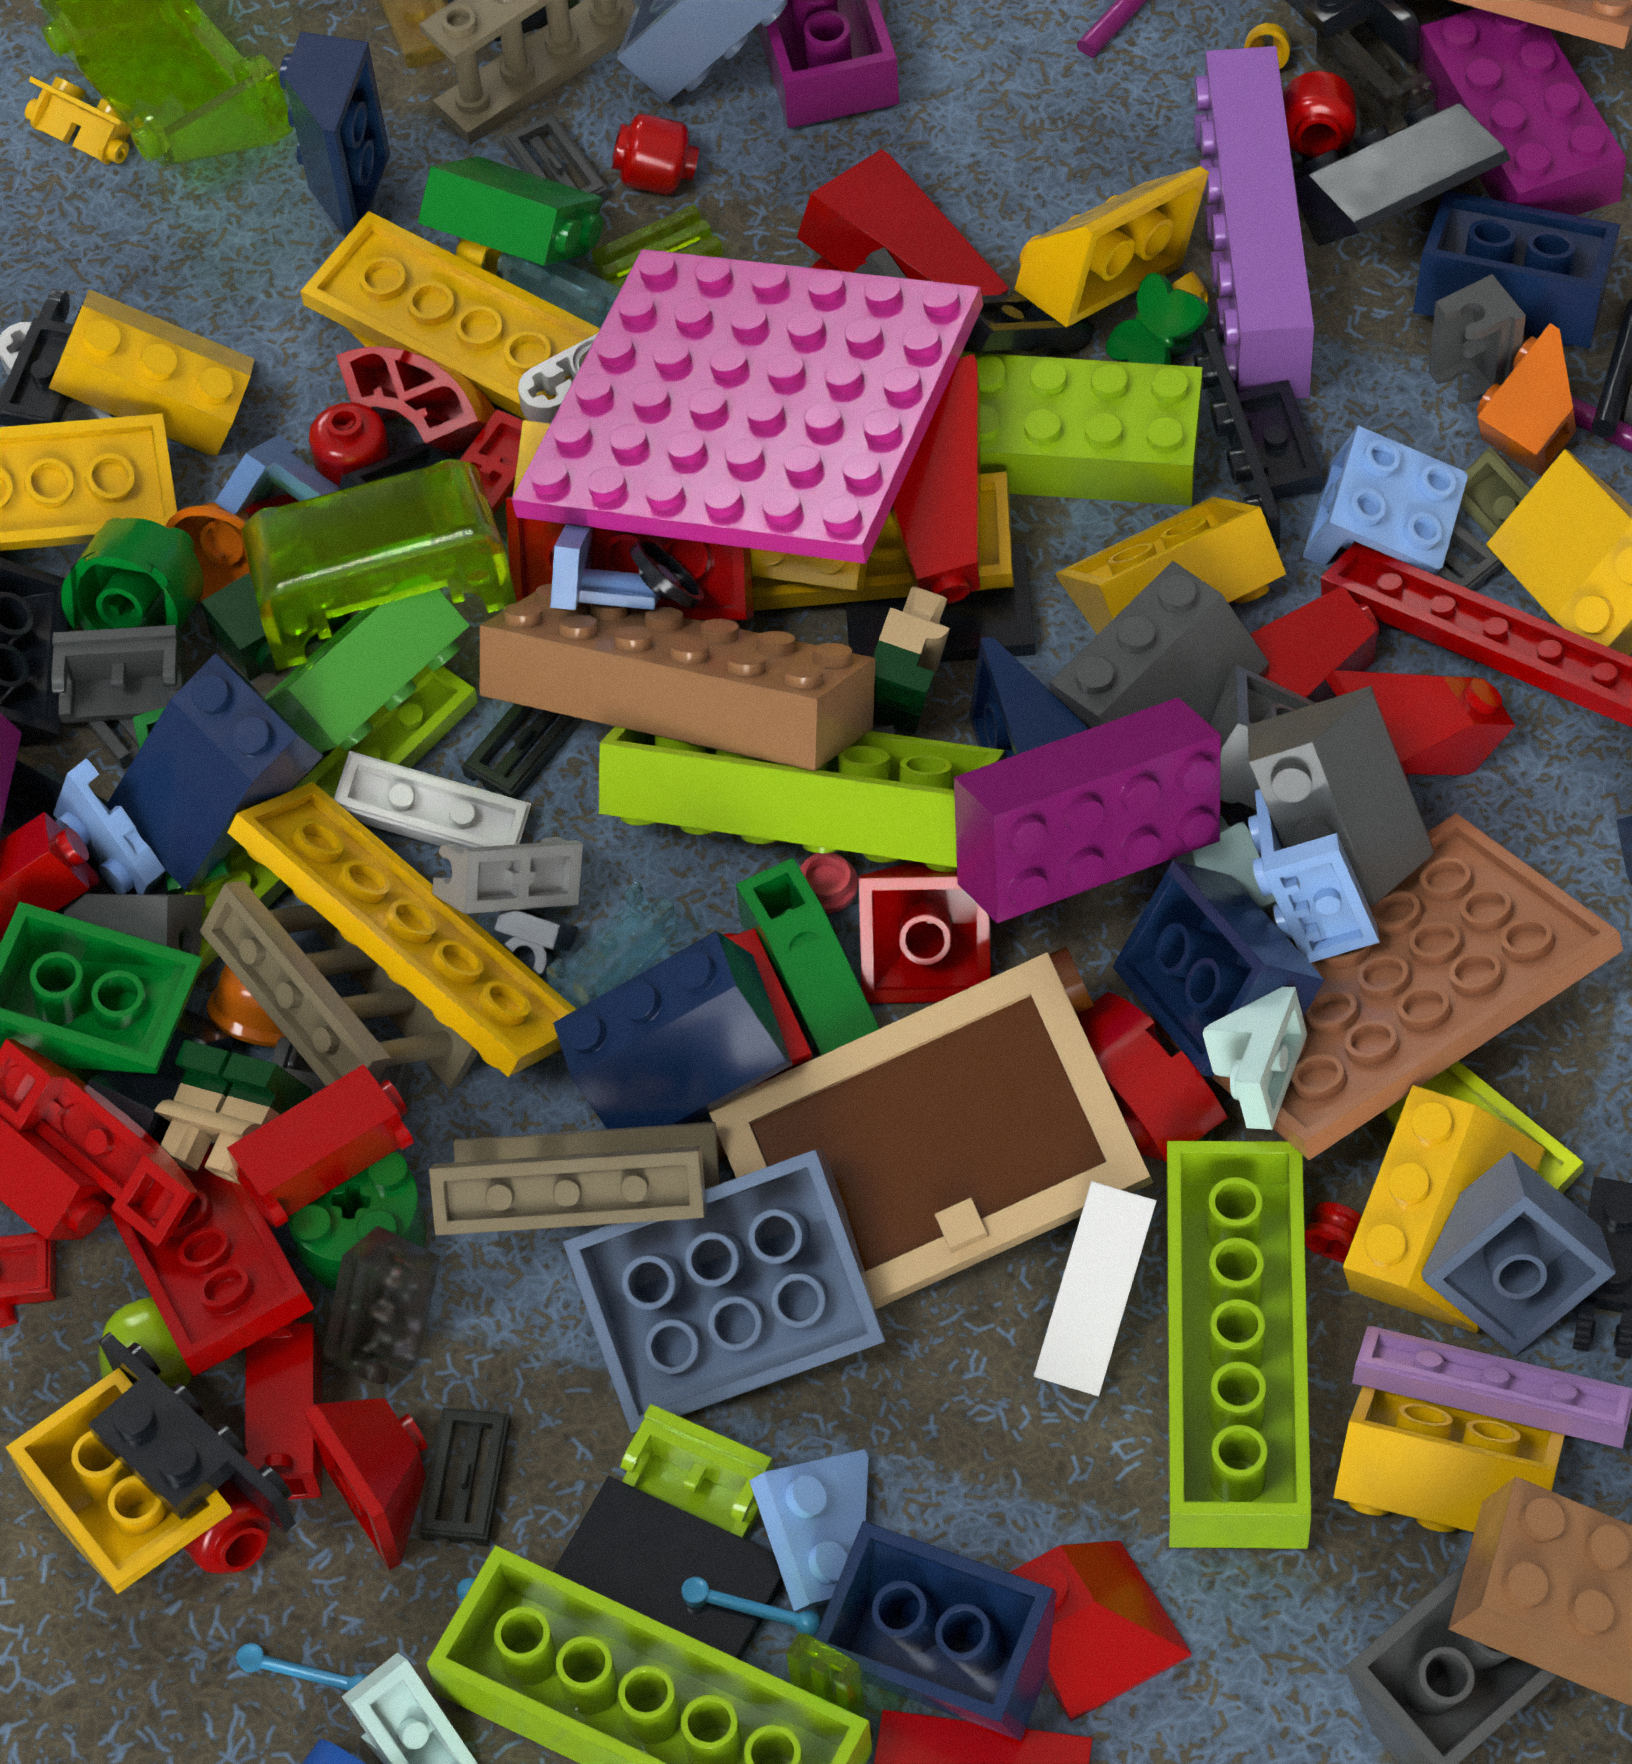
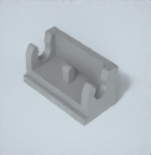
[432,837,583,914]

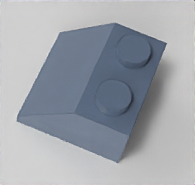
[1422,1151,1616,1356]

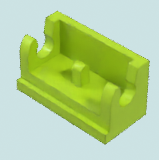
[620,1404,774,1540]

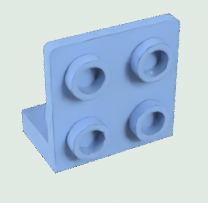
[1303,425,1468,575]
[1248,789,1380,963]

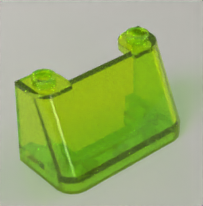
[39,0,293,167]
[241,459,517,670]

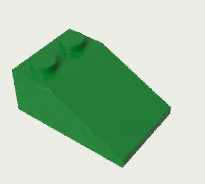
[0,901,204,1074]

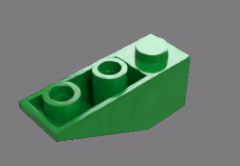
[735,858,879,1057]

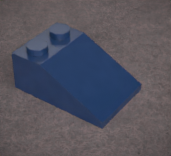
[969,637,1088,759]
[106,653,323,893]

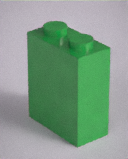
[418,156,603,266]

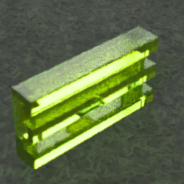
[591,204,723,298]
[786,1632,866,1718]

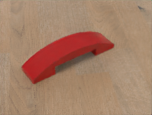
[0,1039,198,1247]

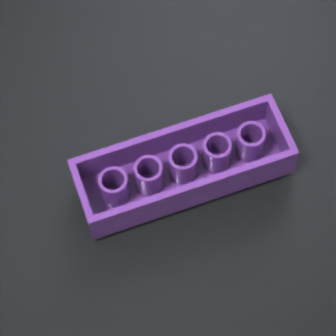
[1193,46,1314,399]

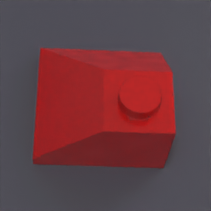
[1325,670,1516,775]
[859,861,991,1003]
[304,1398,428,1571]
[1009,1540,1192,1722]

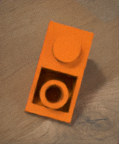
[1477,323,1577,476]

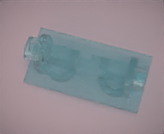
[497,252,621,328]

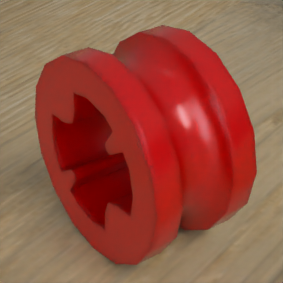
[1304,1202,1362,1264]

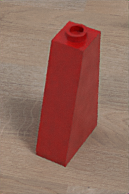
[797,149,1010,352]
[890,354,981,604]
[1220,585,1379,806]

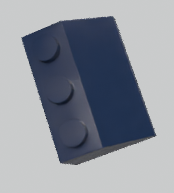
[280,31,390,238]
[1413,190,1621,348]
[1113,860,1325,1077]
[553,931,793,1129]
[810,1521,1057,1741]

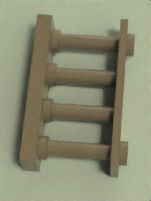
[419,0,636,145]
[199,881,478,1089]
[429,1122,721,1236]

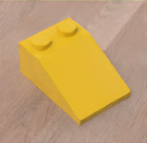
[1486,449,1632,656]
[6,1368,232,1594]

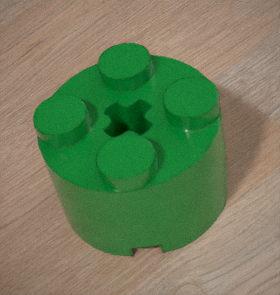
[61,518,204,632]
[287,1151,427,1294]

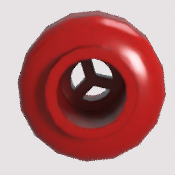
[1283,70,1357,158]
[611,114,699,195]
[308,402,391,487]
[183,1480,272,1574]

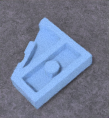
[53,758,166,894]
[749,1449,869,1612]

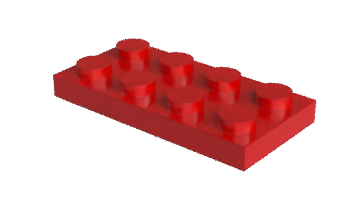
[505,496,754,620]
[105,1143,314,1377]

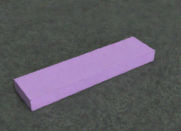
[1352,1326,1632,1448]

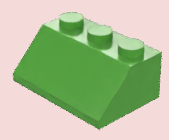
[264,569,470,753]

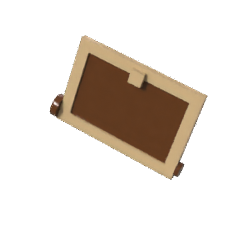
[709,946,1153,1309]

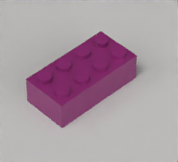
[756,0,899,128]
[1416,8,1627,215]
[954,697,1221,923]

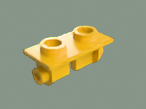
[24,76,147,165]

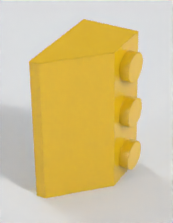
[1014,166,1209,328]
[49,289,255,456]
[1055,496,1286,635]
[1343,1085,1545,1334]
[1333,1386,1565,1532]

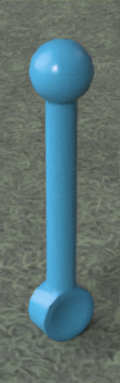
[681,1577,822,1637]
[236,1643,368,1691]

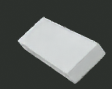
[334,751,531,848]
[1034,1181,1157,1396]

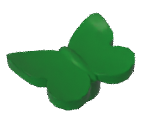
[1106,272,1209,365]

